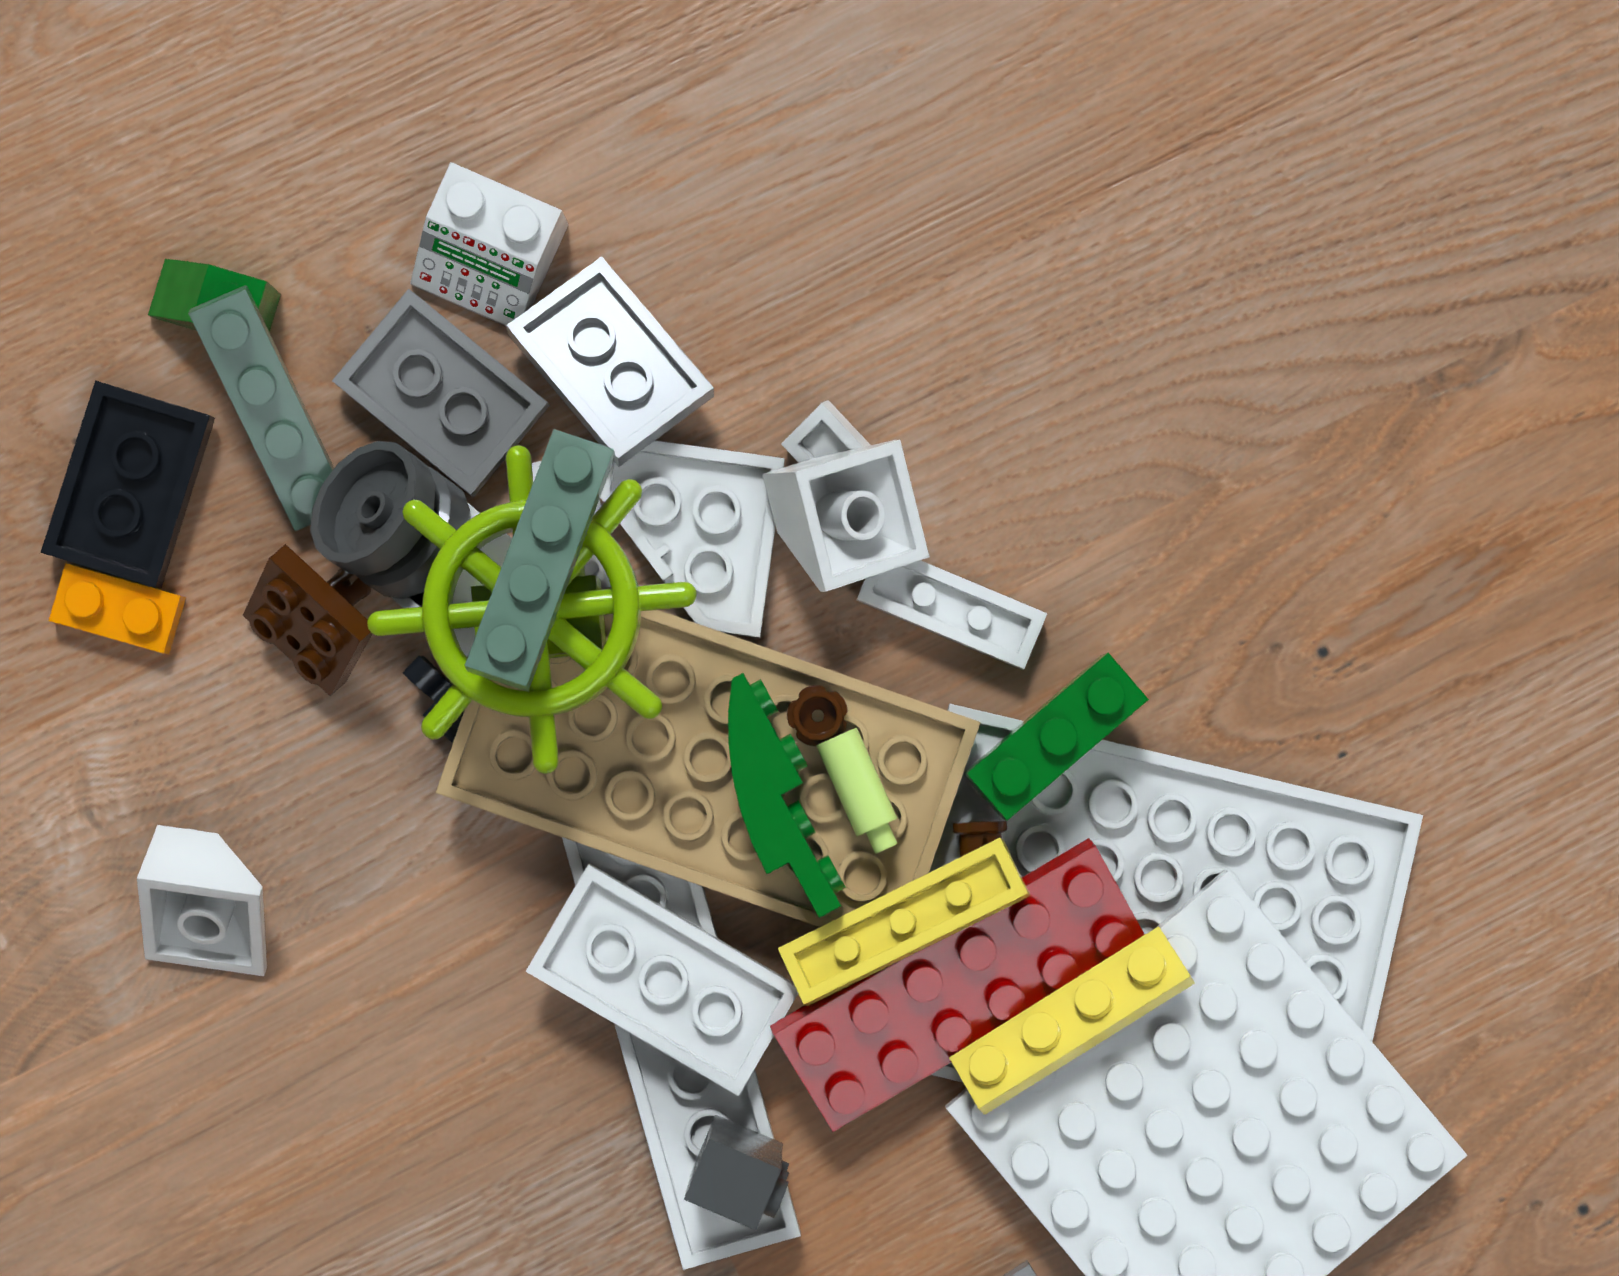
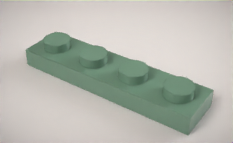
[188,285,334,531]
[465,429,615,692]

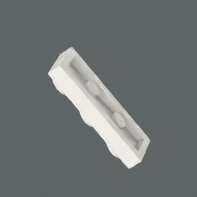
[856,560,1047,670]

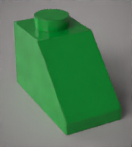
[148,258,281,332]

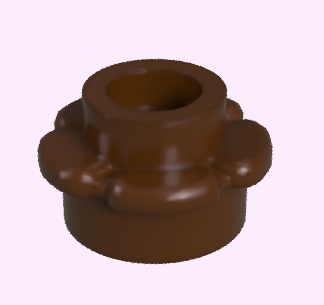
[787,685,848,746]

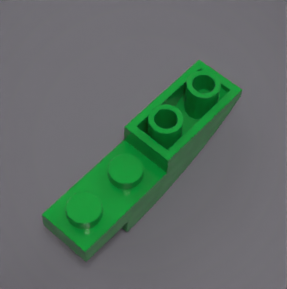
[728,673,846,918]

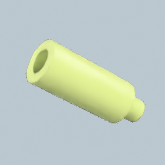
[816,728,898,854]

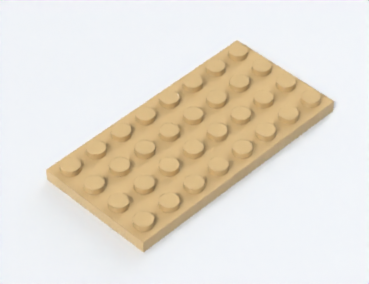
[436,610,981,927]

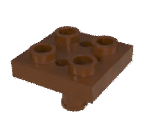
[243,544,372,696]

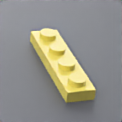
[778,838,1031,1006]
[949,926,1195,1115]

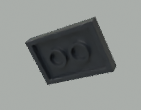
[40,380,215,589]

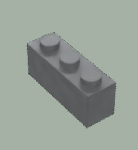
[684,1115,789,1230]

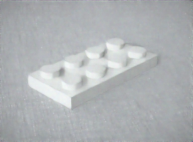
[526,864,798,1096]

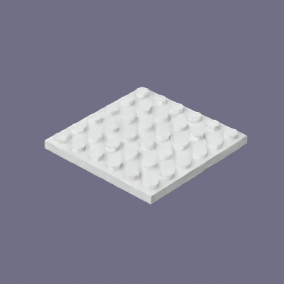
[945,870,1467,1276]

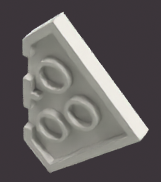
[600,441,785,638]

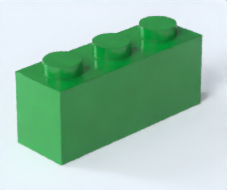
[963,652,1149,821]

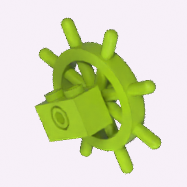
[367,445,697,774]

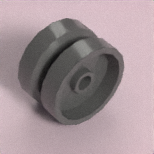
[310,441,470,599]

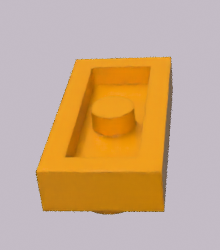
[48,563,186,654]

